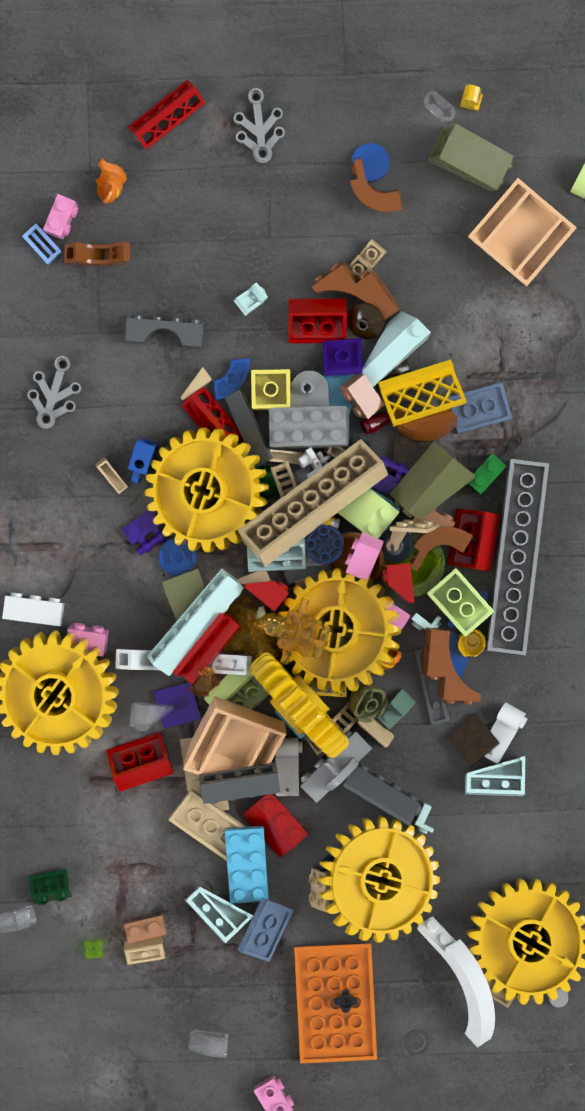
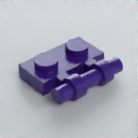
[371,456,411,495]
[121,511,166,556]

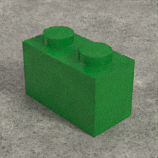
[467,453,506,495]

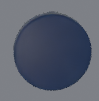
[305,524,345,564]

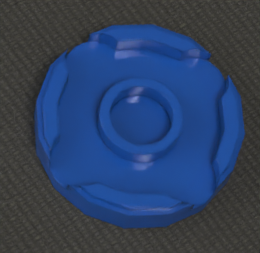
[352,143,390,182]
[159,538,197,576]

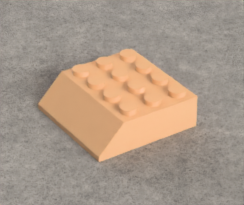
[468,178,577,287]
[183,696,286,775]

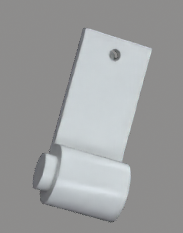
[485,702,528,764]
[275,738,302,796]

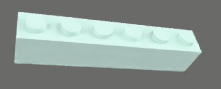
[147,568,244,676]

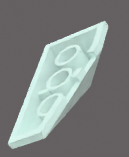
[362,311,431,387]

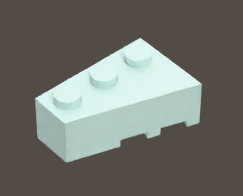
[247,537,306,572]
[465,756,525,796]
[185,887,253,943]

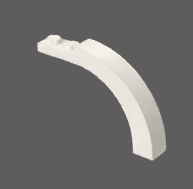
[115,649,252,676]
[417,916,495,1048]

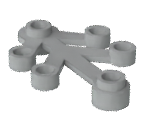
[234,88,285,163]
[27,356,82,429]

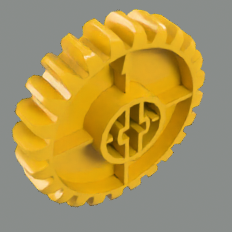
[145,428,269,553]
[276,568,401,694]
[0,630,119,755]
[250,652,349,758]
[467,878,585,1005]

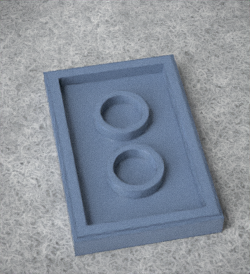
[448,382,513,434]
[238,897,294,962]

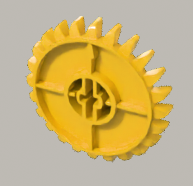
[317,816,440,943]

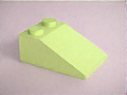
[338,489,399,538]
[427,568,494,637]

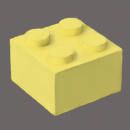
[251,369,290,411]

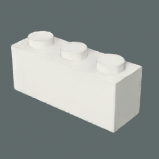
[2,593,65,626]

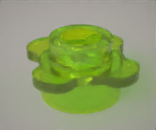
[84,939,104,959]

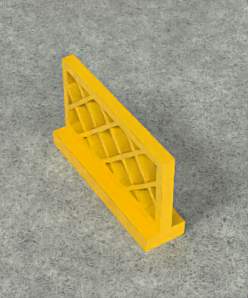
[378,359,467,427]

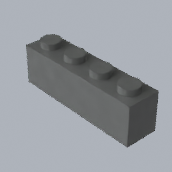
[199,762,280,804]

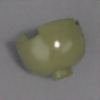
[349,683,388,722]

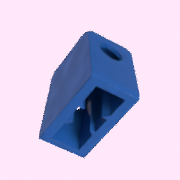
[128,437,159,484]

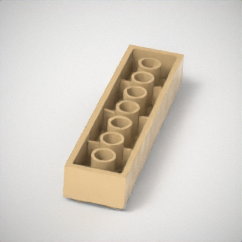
[238,439,388,567]

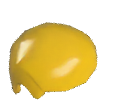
[457,629,487,657]

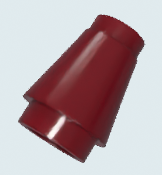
[360,412,390,435]

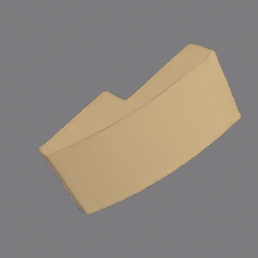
[348,239,387,279]

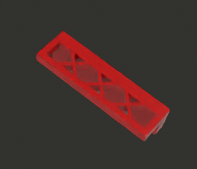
[128,80,206,150]
[181,387,244,446]
[173,613,242,685]

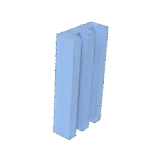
[22,224,62,265]

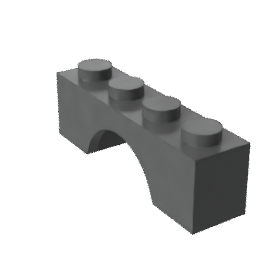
[125,315,204,349]

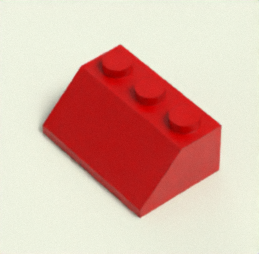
[289,298,347,343]
[447,508,500,572]
[381,563,414,603]
[244,581,289,611]
[106,732,174,792]
[242,794,309,858]

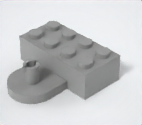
[269,371,349,449]
[300,730,372,803]

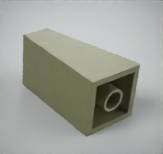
[427,123,514,191]
[390,441,475,521]
[162,569,206,621]

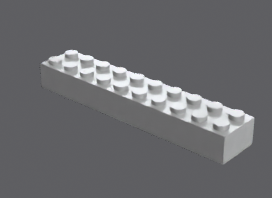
[486,459,549,655]

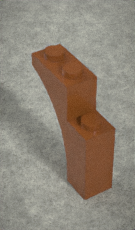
[311,261,400,320]
[422,627,481,705]

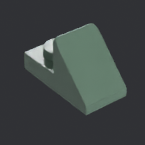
[377,689,416,730]

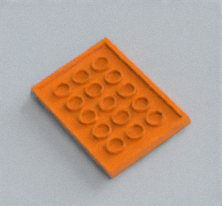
[294,942,377,1064]

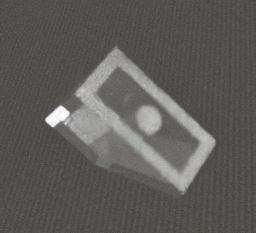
[130,702,174,731]
[0,905,37,933]
[189,1030,229,1058]

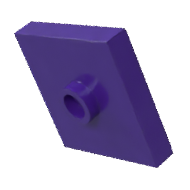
[323,338,363,377]
[154,682,201,729]

